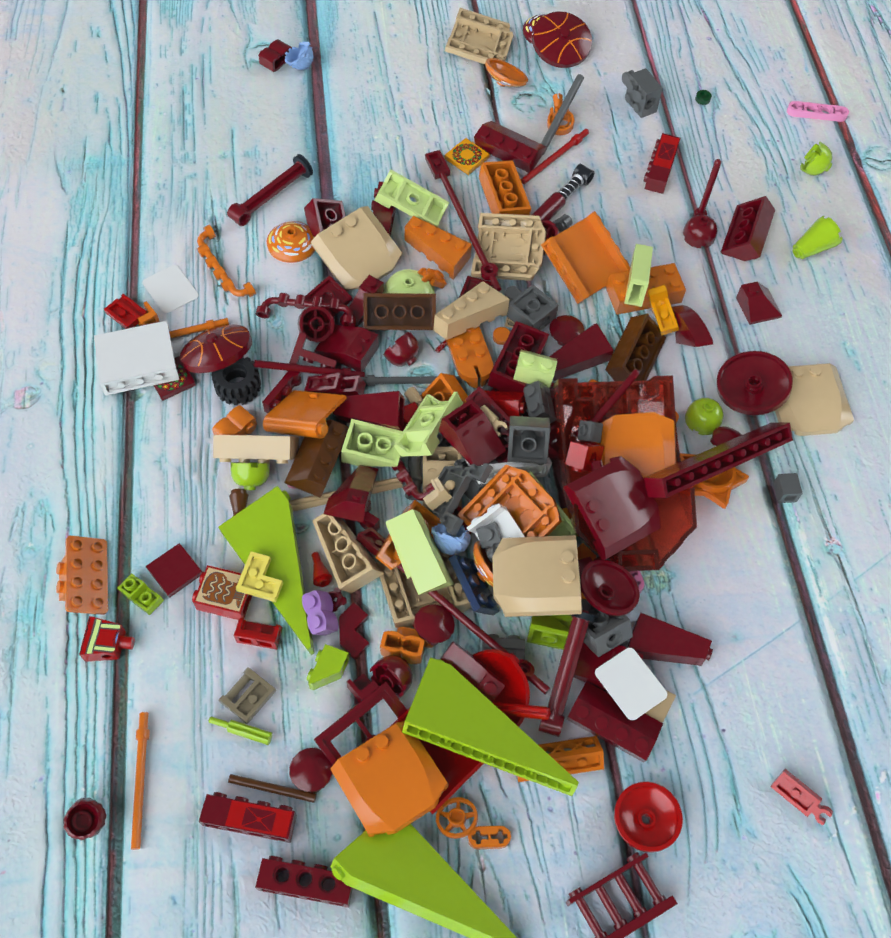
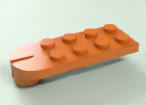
[446,327,494,388]

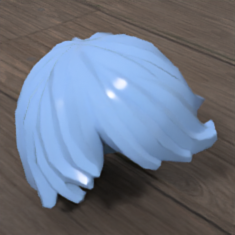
[285,41,314,70]
[431,523,471,555]

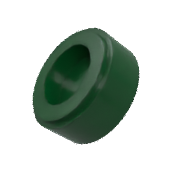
[695,90,712,105]

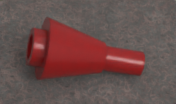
[311,552,333,587]

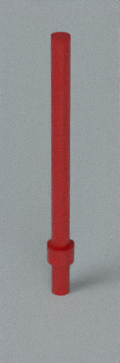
[521,129,589,184]

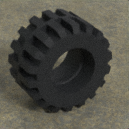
[212,356,261,405]

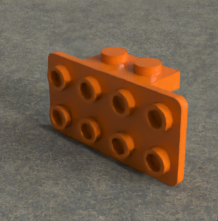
[56,535,108,615]

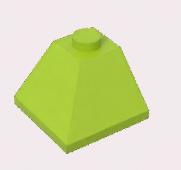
[527,615,569,650]

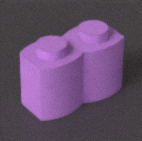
[302,590,338,636]

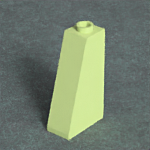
[624,244,653,307]

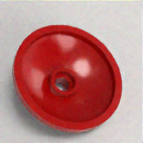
[614,782,683,852]

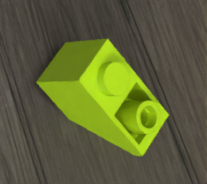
[307,644,350,690]

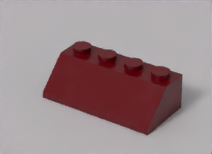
[474,121,547,173]
[721,196,775,261]
[566,682,663,763]

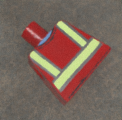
[79,616,135,662]

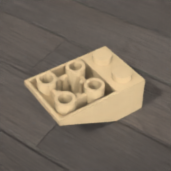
[423,447,462,509]

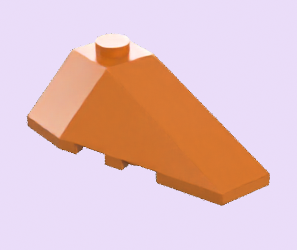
[375,500,441,570]

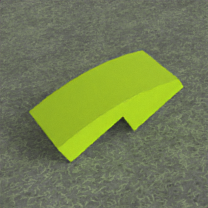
[117,573,164,616]

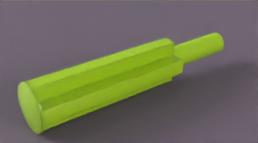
[208,716,273,745]

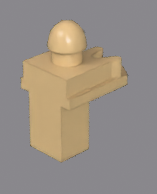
[423,477,455,511]

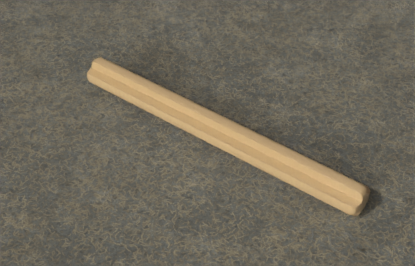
[289,477,403,511]

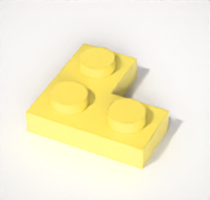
[236,551,283,602]

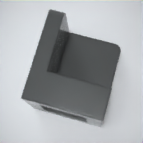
[773,473,803,503]

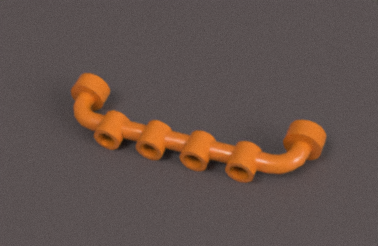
[197,225,256,297]

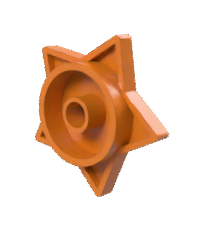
[677,453,749,509]

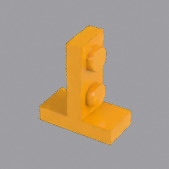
[648,285,679,336]

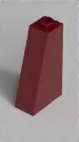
[549,323,614,381]
[333,391,405,431]
[627,613,713,666]

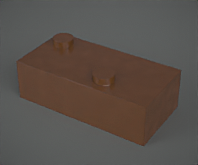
[363,293,436,330]

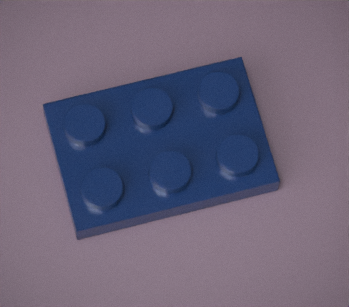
[449,554,499,615]

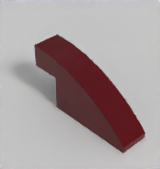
[672,305,713,347]

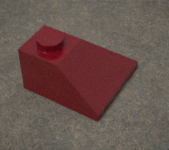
[736,282,782,325]

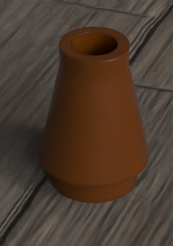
[229,489,249,516]

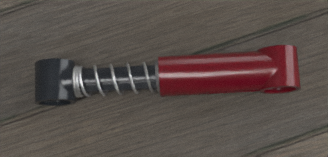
[532,163,595,220]

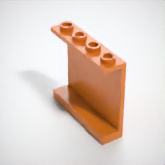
[541,211,630,304]

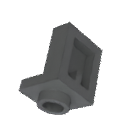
[577,420,603,443]

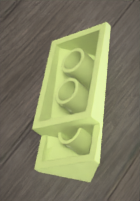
[385,509,454,595]

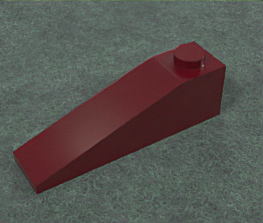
[304,198,346,237]
[465,386,510,463]

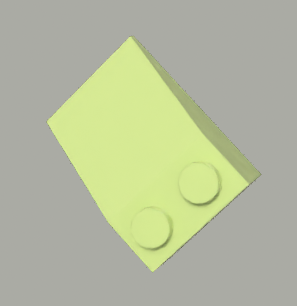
[341,419,403,467]

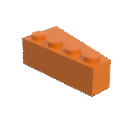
[404,216,472,280]

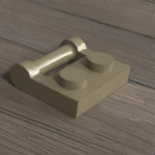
[218,667,276,724]

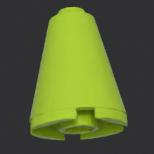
[792,216,842,259]

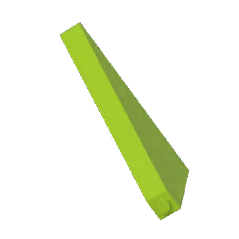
[218,486,314,655]
[402,657,579,796]
[330,824,517,938]

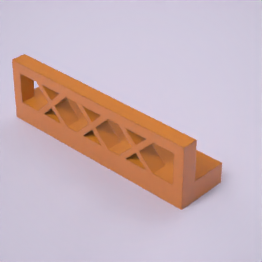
[516,736,604,782]

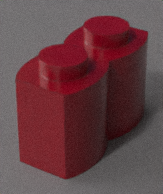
[258,39,292,72]

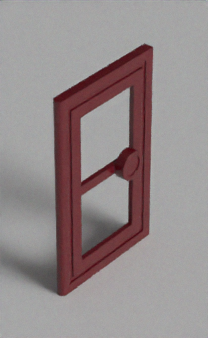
[314,682,407,765]

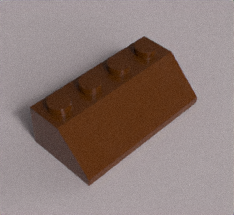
[605,314,666,391]
[284,420,349,498]

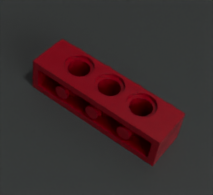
[255,856,353,908]

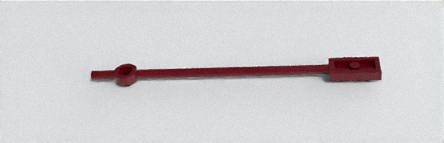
[425,150,502,292]
[356,527,550,695]

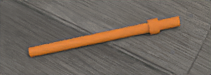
[169,318,229,338]
[131,712,150,850]

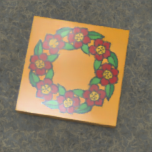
[444,138,490,175]

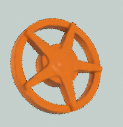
[436,797,478,839]

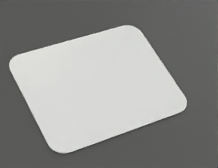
[142,265,198,313]
[595,648,667,720]

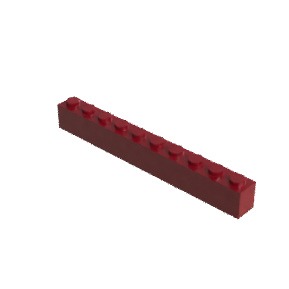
[644,422,793,498]

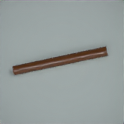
[228,774,317,803]

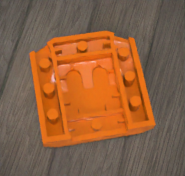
[596,412,676,478]
[457,465,562,537]
[330,721,448,837]

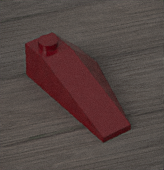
[324,465,379,522]

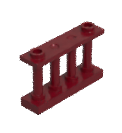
[566,852,678,938]

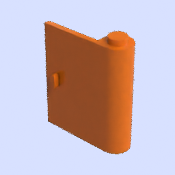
[263,390,347,439]

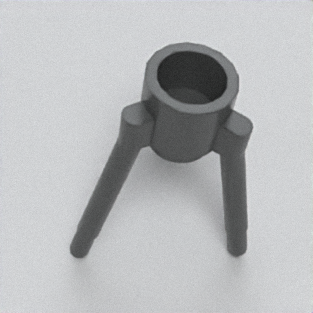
[553,214,573,231]

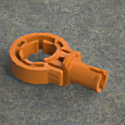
[547,93,574,135]

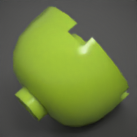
[800,142,832,176]
[685,398,724,435]
[231,462,270,490]

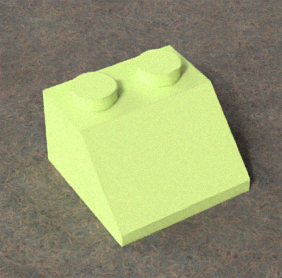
[513,349,557,388]

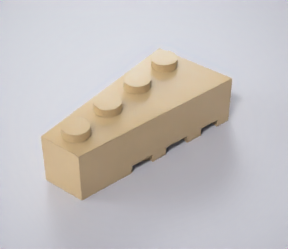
[433,282,510,340]
[213,435,299,464]
[312,513,384,594]

